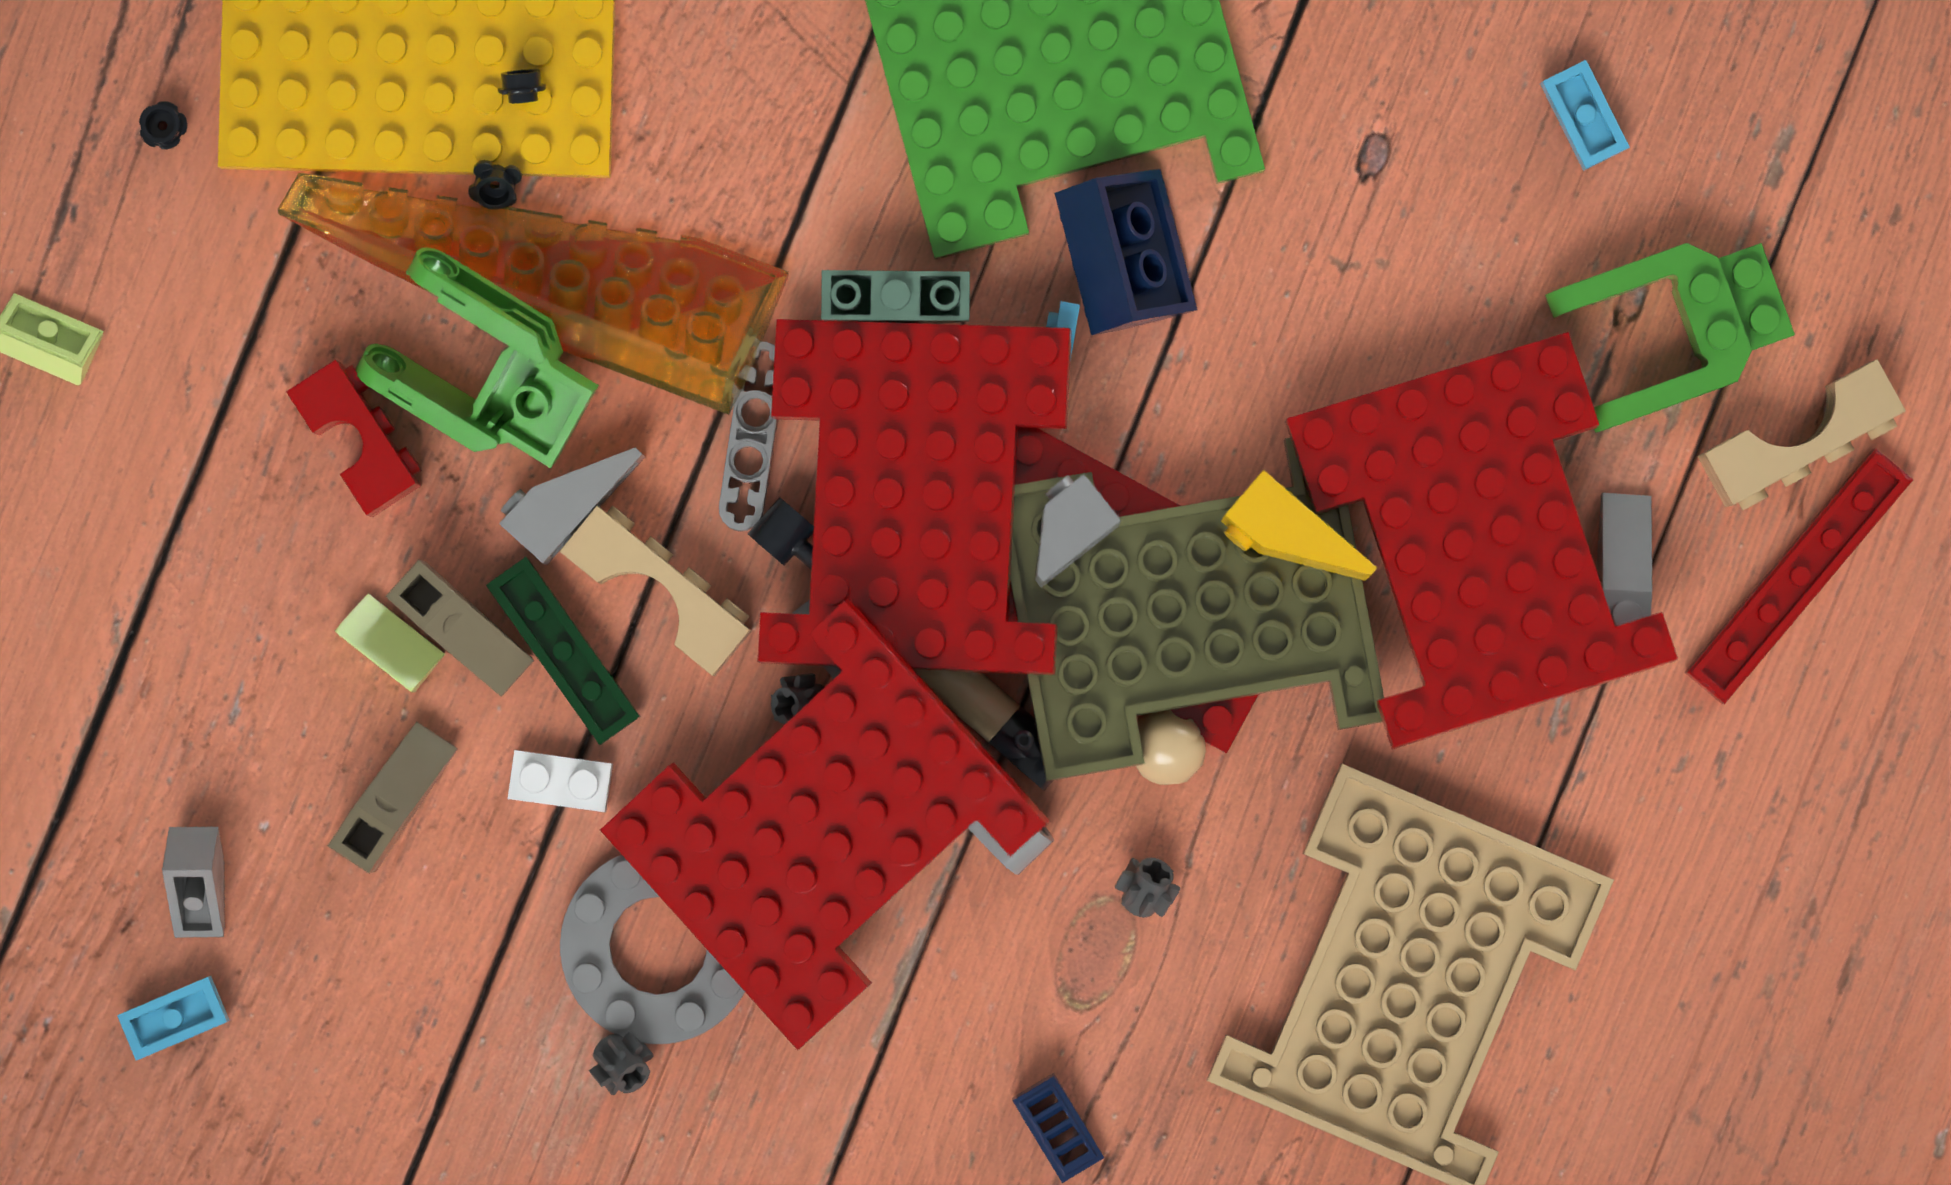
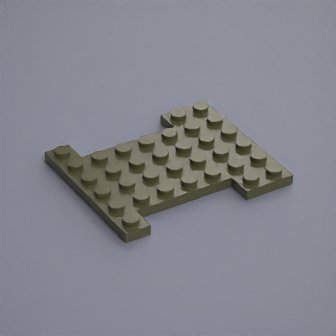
[1010,437,1384,782]

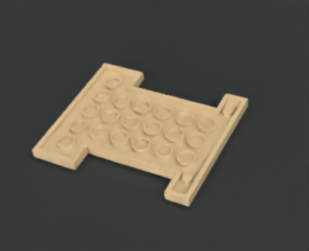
[1206,764,1614,1185]

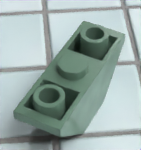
[821,270,970,324]

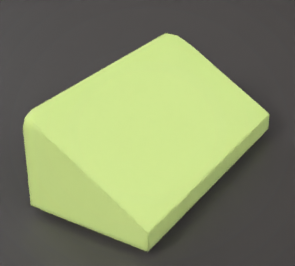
[0,293,103,385]
[335,593,445,692]

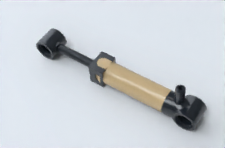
[748,497,1053,791]

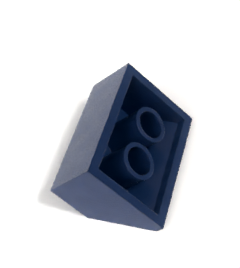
[1054,169,1197,335]

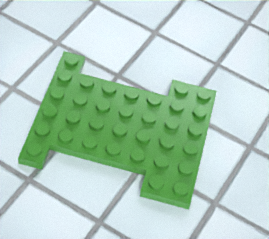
[865,0,1265,260]

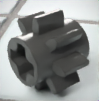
[771,673,825,724]
[1115,857,1180,918]
[589,1032,653,1095]

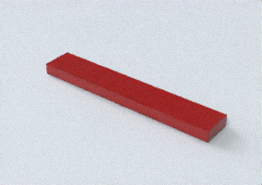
[1685,448,1913,704]

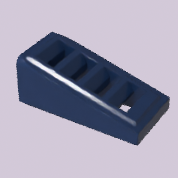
[1012,1073,1104,1183]

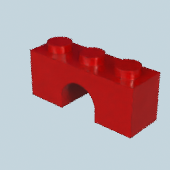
[286,359,422,518]

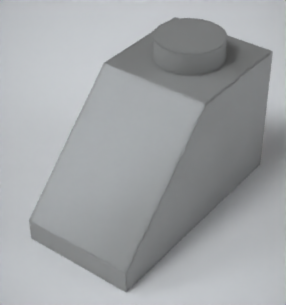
[1035,474,1121,588]
[162,827,225,938]

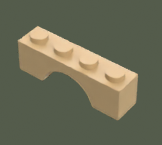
[1697,359,1906,510]
[559,505,752,676]

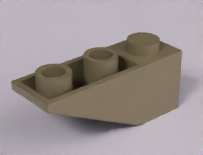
[386,560,534,697]
[328,722,458,873]

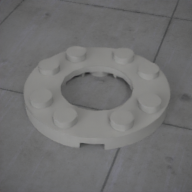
[560,855,745,1044]

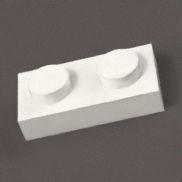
[508,750,613,812]

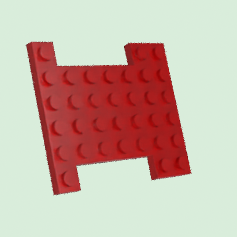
[758,319,1072,675]
[1285,332,1678,749]
[600,599,1050,1050]

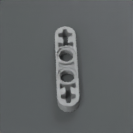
[719,342,778,531]

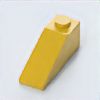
[1221,470,1377,581]

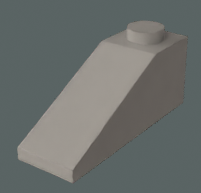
[499,448,645,565]
[1596,493,1652,626]

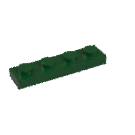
[486,557,641,745]

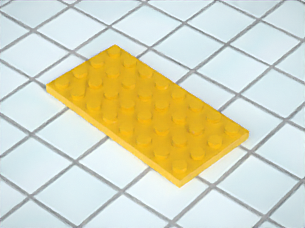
[218,0,615,178]

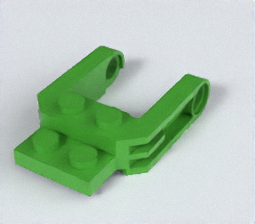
[1545,243,1795,433]
[356,248,599,468]

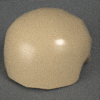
[1136,710,1206,785]

